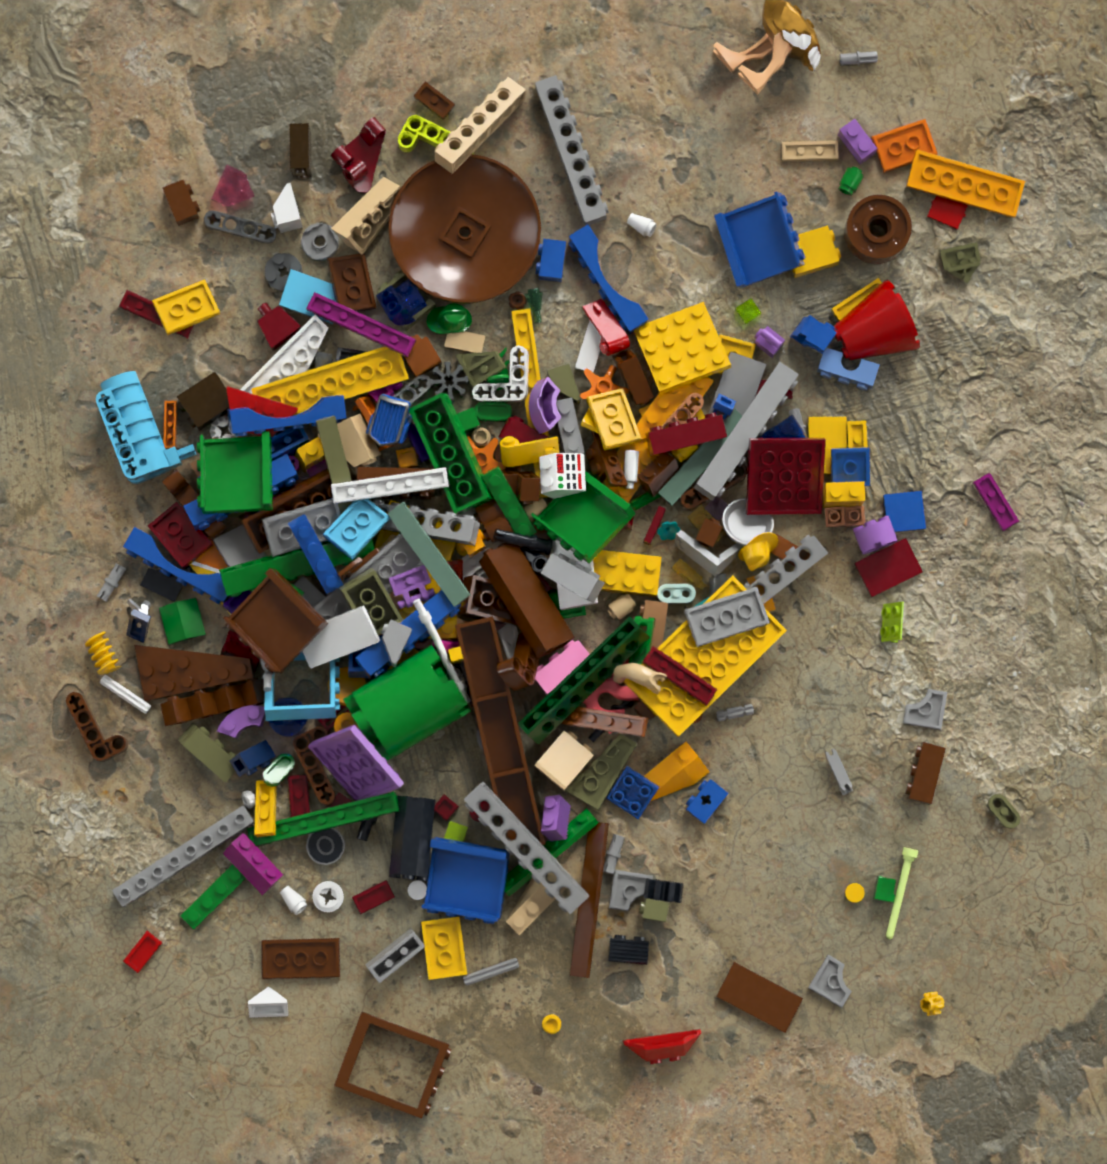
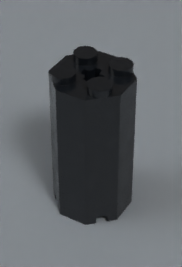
[389,796,436,881]

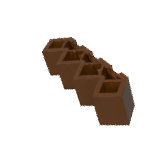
[160,677,265,726]

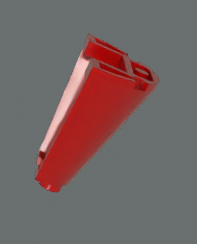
[834,280,920,361]

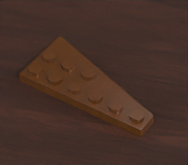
[134,645,255,701]

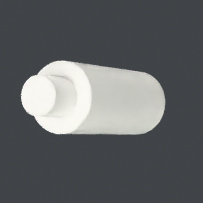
[624,450,639,489]

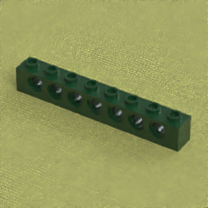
[518,616,650,745]

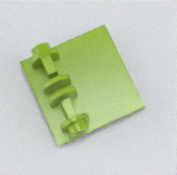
[880,601,904,643]

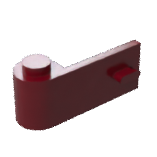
[498,415,560,448]

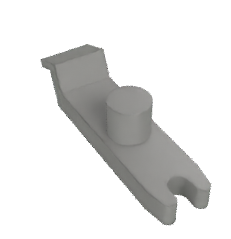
[825,749,853,795]

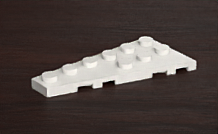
[240,315,329,436]

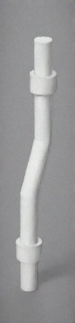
[413,599,471,703]

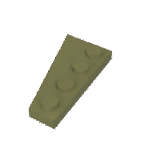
[565,734,638,810]

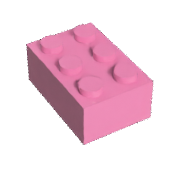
[535,640,590,696]

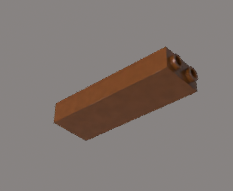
[478,542,575,659]

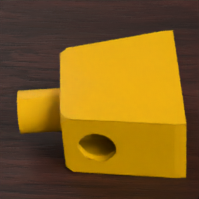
[294,437,325,473]

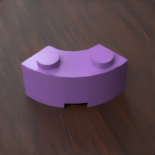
[529,377,561,434]
[217,705,266,739]

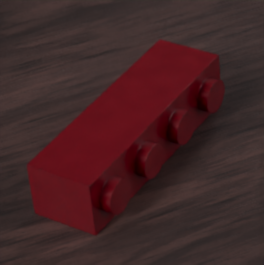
[645,412,727,456]

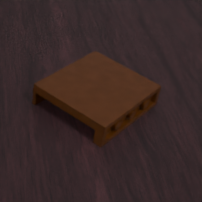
[223,568,329,674]

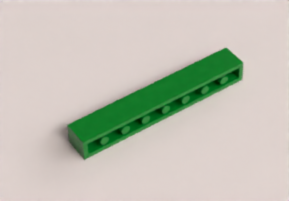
[219,539,374,597]

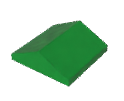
[159,598,206,645]

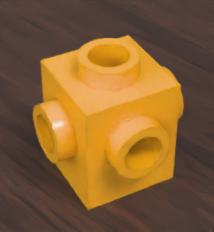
[457,529,486,558]

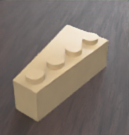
[331,177,401,255]

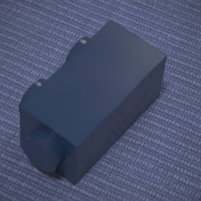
[230,740,276,777]

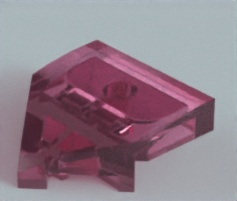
[211,165,255,207]

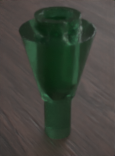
[525,288,543,324]

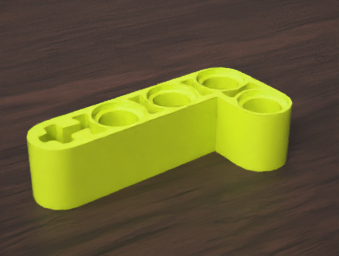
[398,115,474,155]

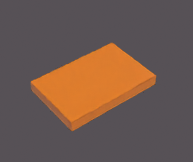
[871,119,938,173]

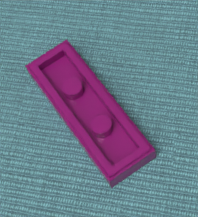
[973,472,1019,532]

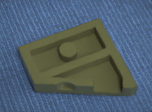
[456,351,506,387]

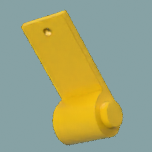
[500,436,559,467]

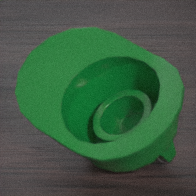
[426,303,472,334]

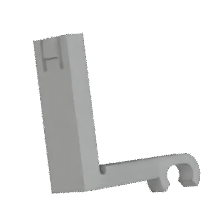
[675,530,745,577]

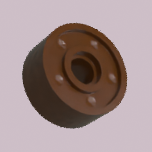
[844,195,912,264]

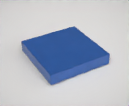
[831,447,870,486]
[883,491,926,532]

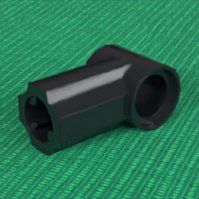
[520,547,548,577]

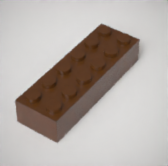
[238,468,333,554]

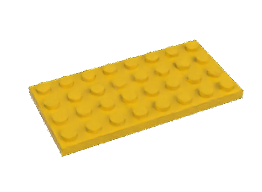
[623,575,787,737]

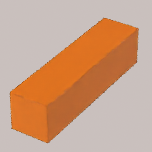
[163,401,178,450]

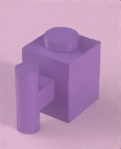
[754,326,785,358]

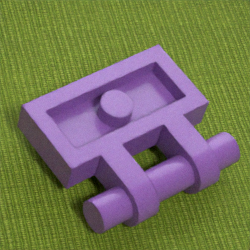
[388,565,435,609]

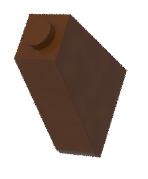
[612,349,654,405]

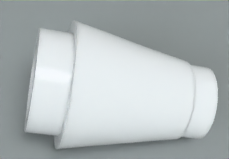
[627,213,657,237]
[280,886,307,915]

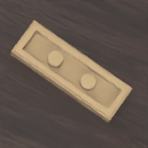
[781,140,839,162]

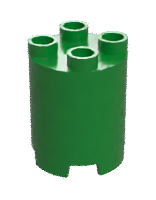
[343,645,471,761]

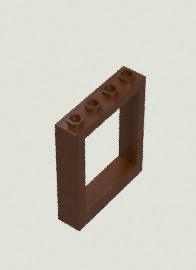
[334,1011,452,1119]

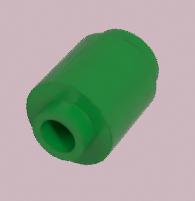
[838,166,864,196]

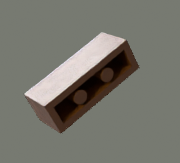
[905,742,946,805]

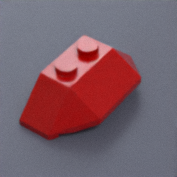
[623,1029,701,1064]

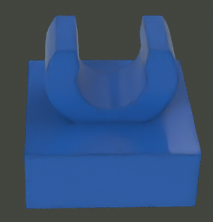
[713,393,736,419]

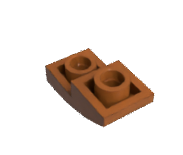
[771,534,810,566]

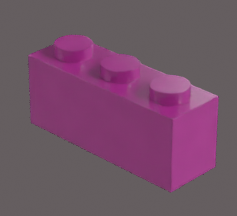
[223,833,283,896]

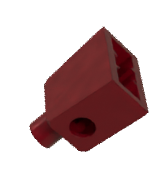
[257,303,301,351]

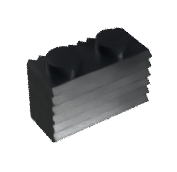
[608,935,649,965]

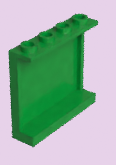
[197,431,273,514]
[531,471,636,564]

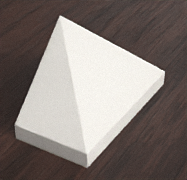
[248,987,288,1018]

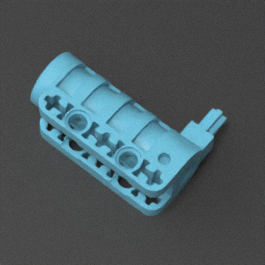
[96,371,197,484]

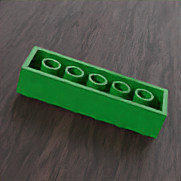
[410,393,494,514]

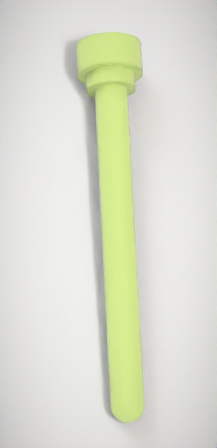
[886,847,918,939]

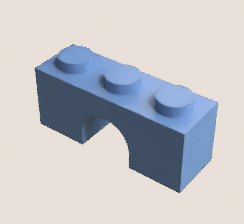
[817,348,879,390]

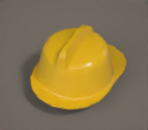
[738,532,779,571]

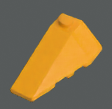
[644,741,709,801]

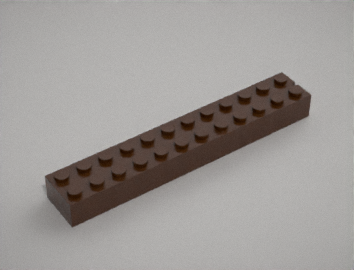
[455,616,545,850]

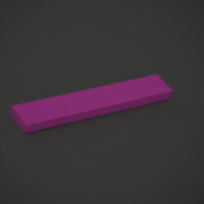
[306,292,416,357]

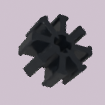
[644,878,684,903]

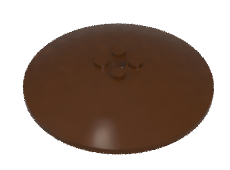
[389,154,541,304]

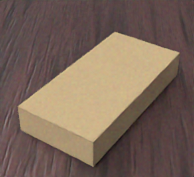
[444,331,486,353]

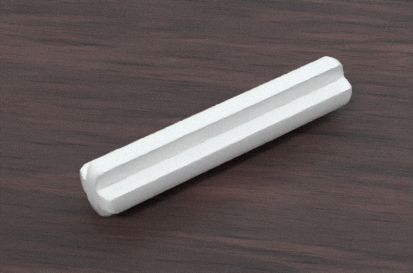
[100,675,151,714]

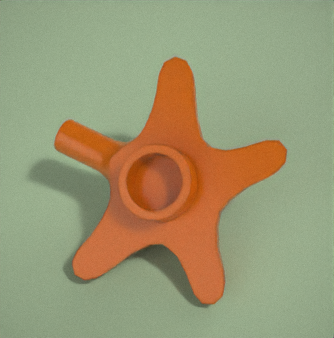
[580,365,629,399]
[467,436,506,474]

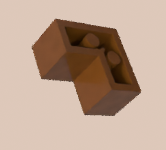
[502,471,540,504]

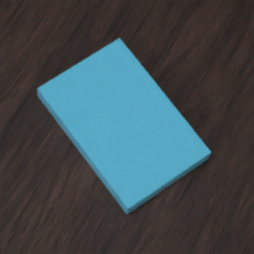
[278,269,336,325]
[323,499,390,560]

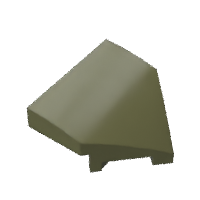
[939,242,981,284]

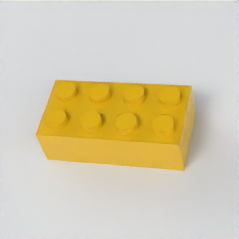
[593,550,662,597]

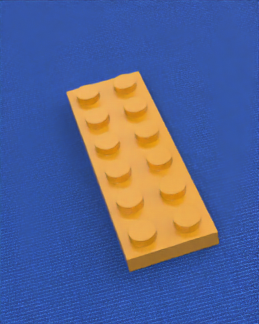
[906,150,1025,218]

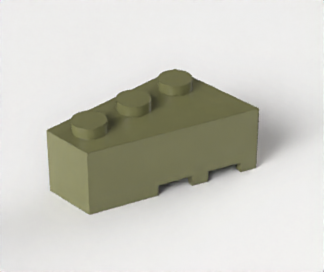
[177,723,236,783]

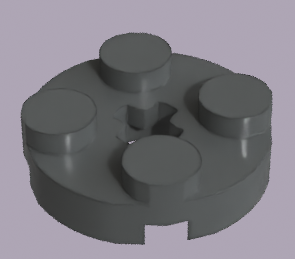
[265,253,303,292]

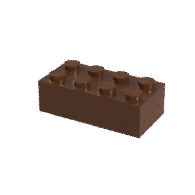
[357,467,435,500]

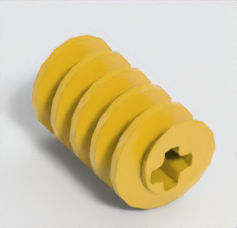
[85,631,121,675]

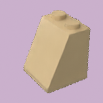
[318,413,381,467]
[534,731,594,791]

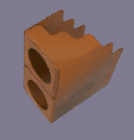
[402,335,442,378]

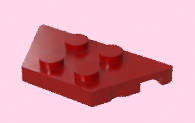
[226,386,298,438]

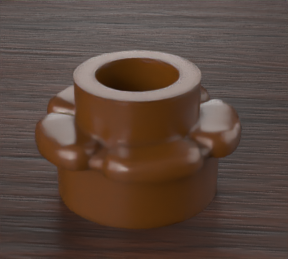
[508,291,527,310]

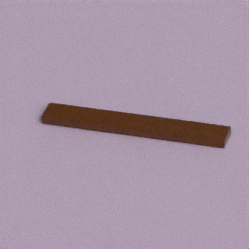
[570,822,609,978]

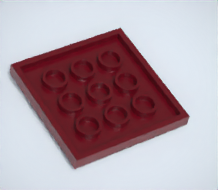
[746,438,826,515]

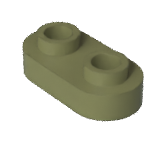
[988,794,1021,829]

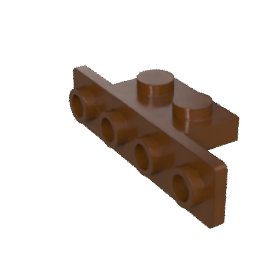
[585,431,628,488]

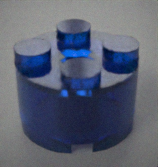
[269,698,308,738]

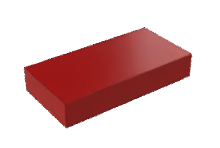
[123,931,163,973]

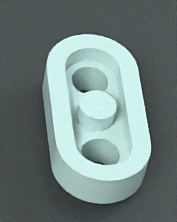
[657,584,696,604]

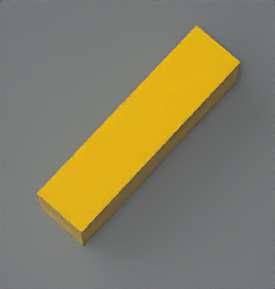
[448,647,463,665]

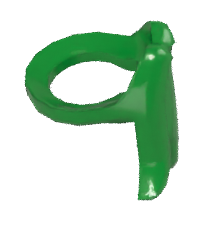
[487,348,510,391]

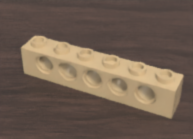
[434,77,526,174]

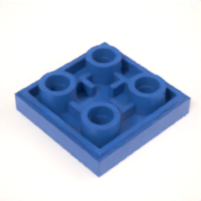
[606,766,659,820]

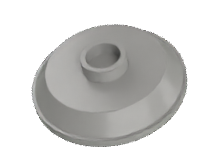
[722,498,774,546]

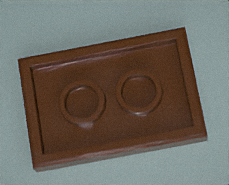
[327,253,376,312]

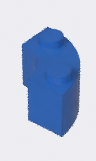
[790,315,837,354]

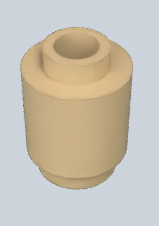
[523,498,547,523]
[607,593,636,621]

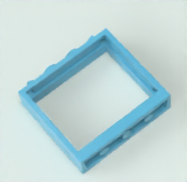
[264,652,340,721]

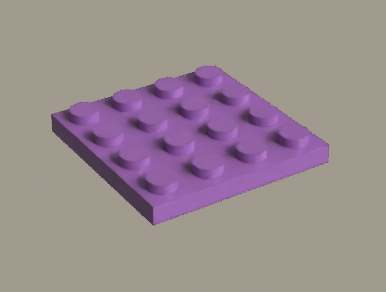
[308,725,404,801]

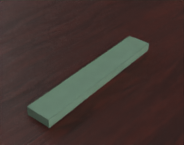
[658,409,742,506]
[388,502,471,607]

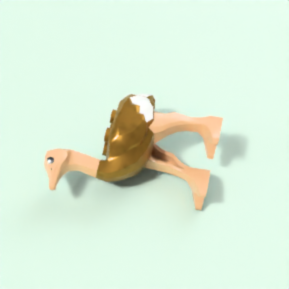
[712,0,821,95]

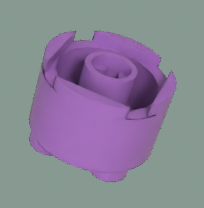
[853,516,898,554]

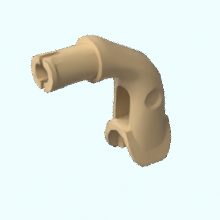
[613,663,667,694]

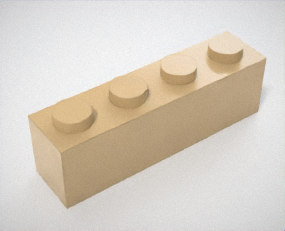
[506,873,566,935]

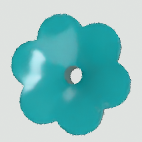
[657,521,681,540]

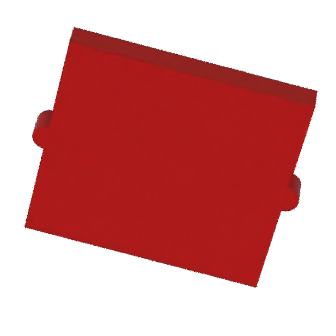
[927,196,968,230]

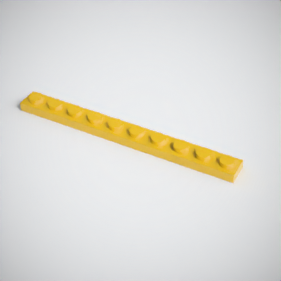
[511,309,549,499]

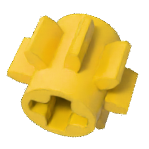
[920,991,944,1016]

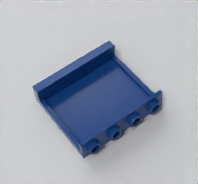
[714,191,805,288]
[421,837,510,924]

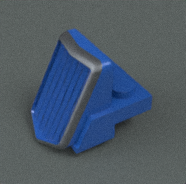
[366,394,414,446]

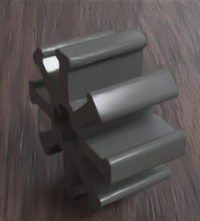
[430,362,469,402]

